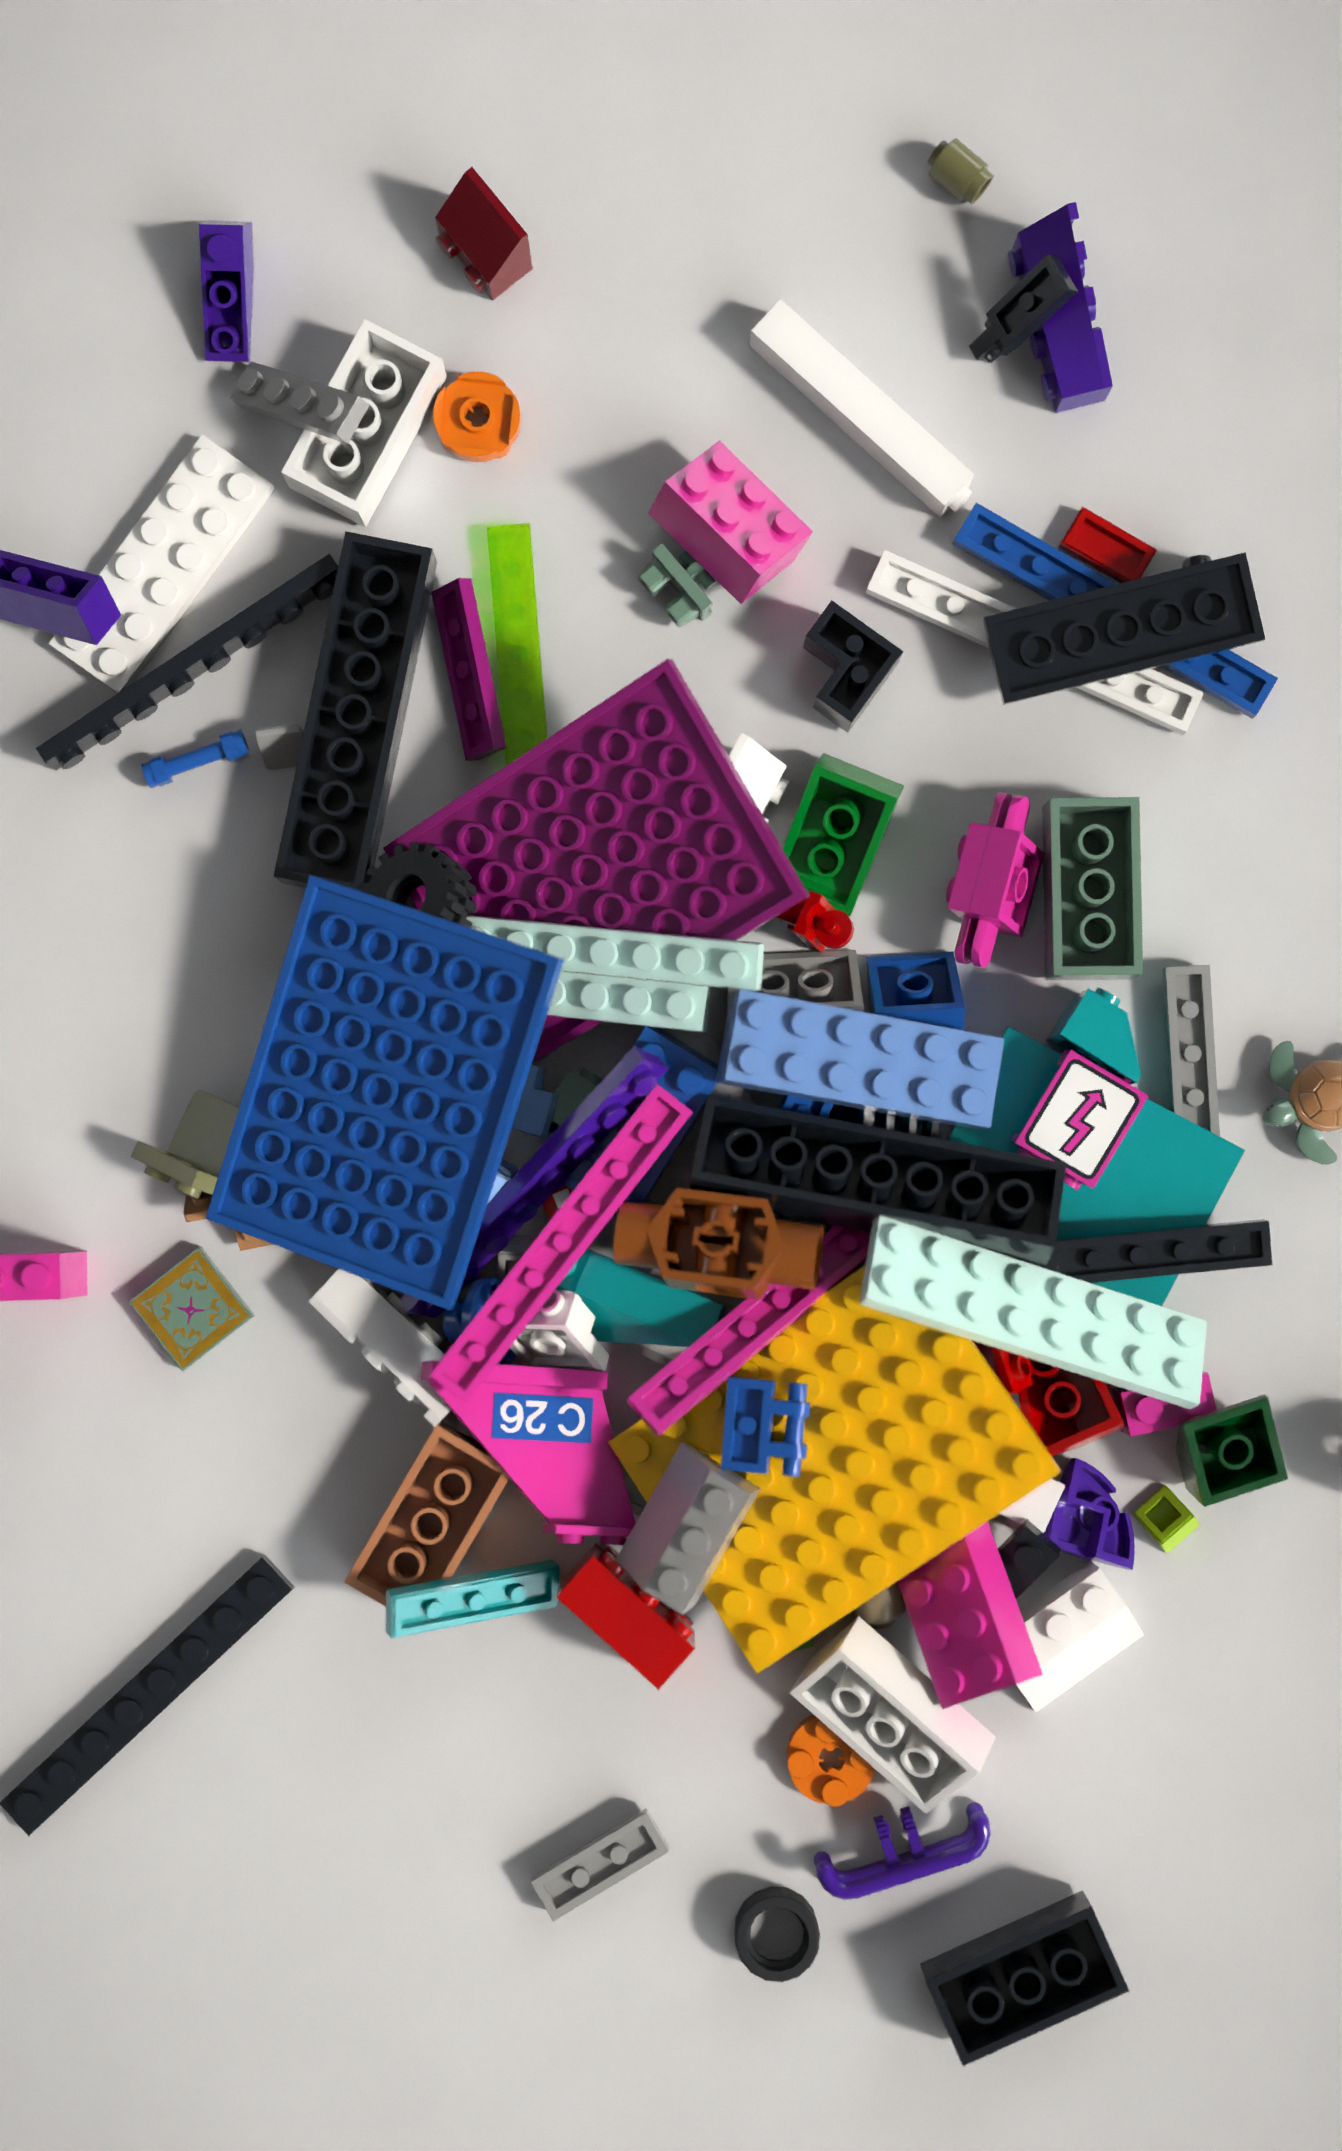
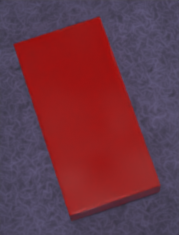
[1058,506,1157,583]

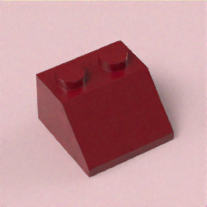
[435,167,533,300]

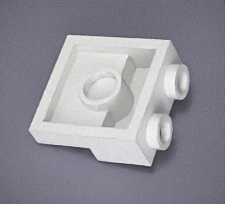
[510,1289,610,1371]

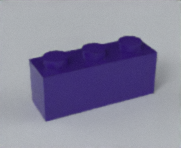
[0,550,121,646]

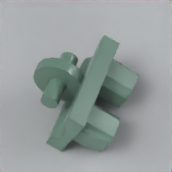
[638,543,716,628]

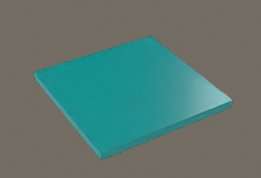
[947,1026,1245,1306]

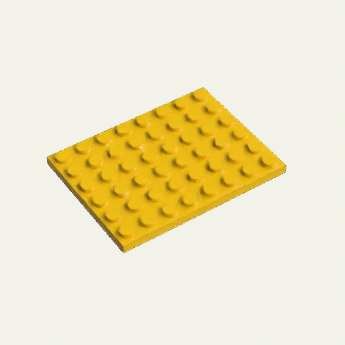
[608,1265,1061,1673]

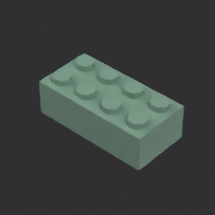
[1042,797,1143,980]

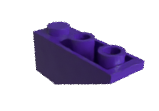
[199,220,254,362]

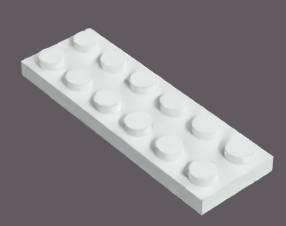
[48,434,275,694]

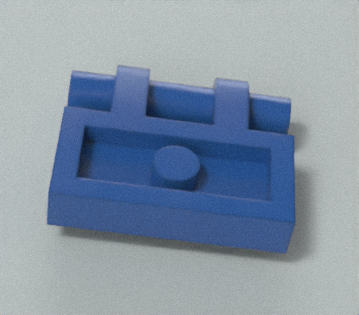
[721,1376,810,1477]

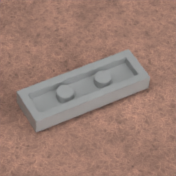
[530,1808,669,1921]

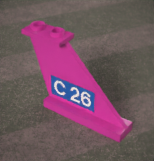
[421,1360,636,1545]

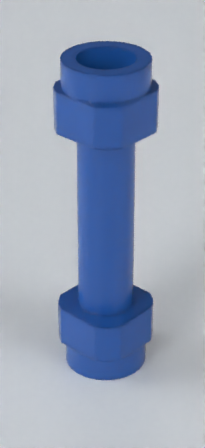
[141,729,250,788]

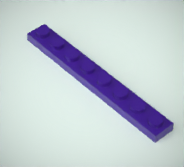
[400,1046,668,1318]

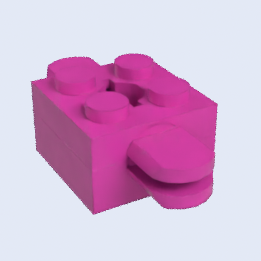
[946,792,1045,968]

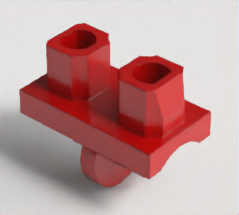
[777,891,854,953]

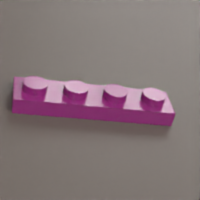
[431,578,506,760]

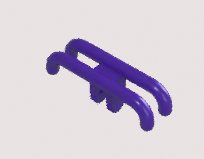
[813,1802,991,1900]

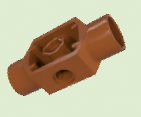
[613,1188,823,1300]

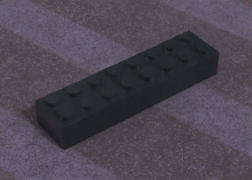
[274,531,438,890]
[690,1096,1067,1266]

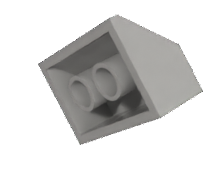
[726,950,864,1012]
[616,1441,761,1615]

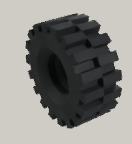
[359,842,477,928]

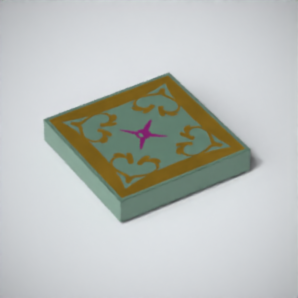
[129,1247,255,1371]

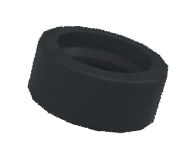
[734,1886,820,1982]

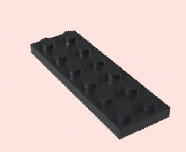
[983,552,1265,705]

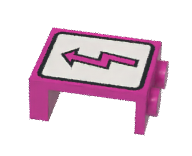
[1011,1049,1149,1190]

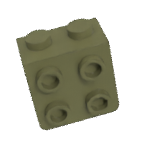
[131,1090,239,1198]

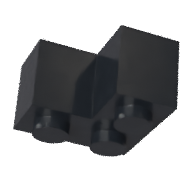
[803,600,904,733]

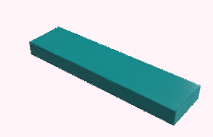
[386,1559,560,1639]

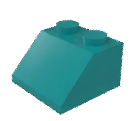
[1046,988,1141,1084]

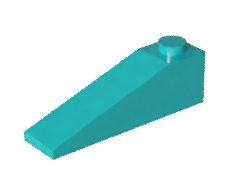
[556,1248,726,1347]

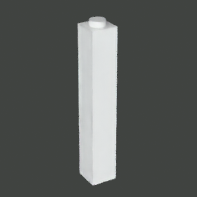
[750,299,974,518]

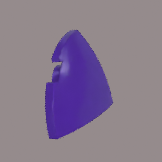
[1044,1458,1135,1570]

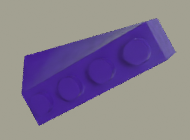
[1008,202,1113,413]

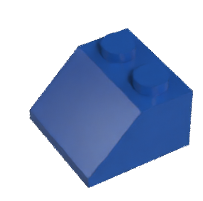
[866,951,965,1031]

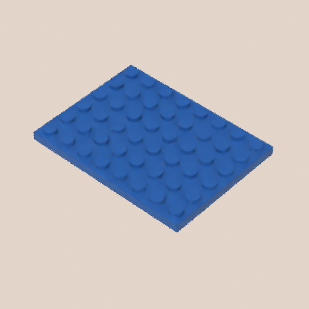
[206,875,564,1310]

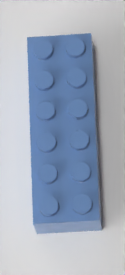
[715,989,1005,1130]

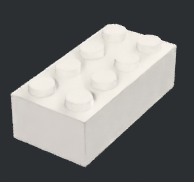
[281,319,447,528]
[790,1616,996,1814]

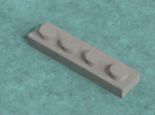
[230,361,369,444]
[1162,965,1220,1136]

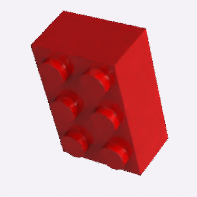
[556,1543,695,1690]

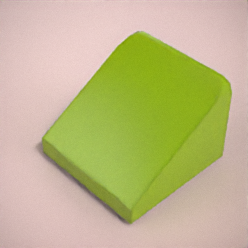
[1132,1484,1199,1553]

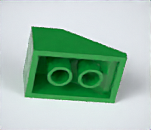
[783,753,904,916]

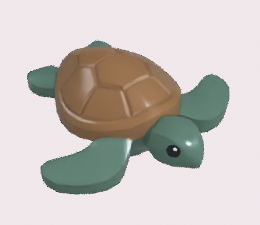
[1262,1041,1342,1165]

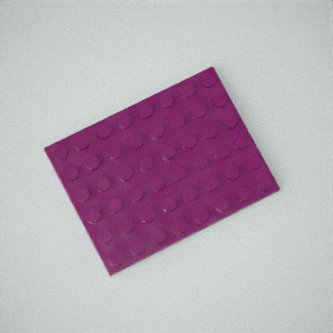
[383,659,809,1065]

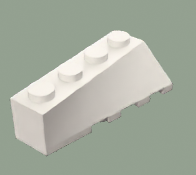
[308,1269,451,1427]

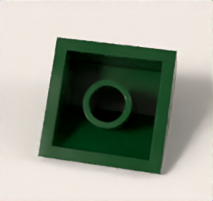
[1175,1394,1288,1507]

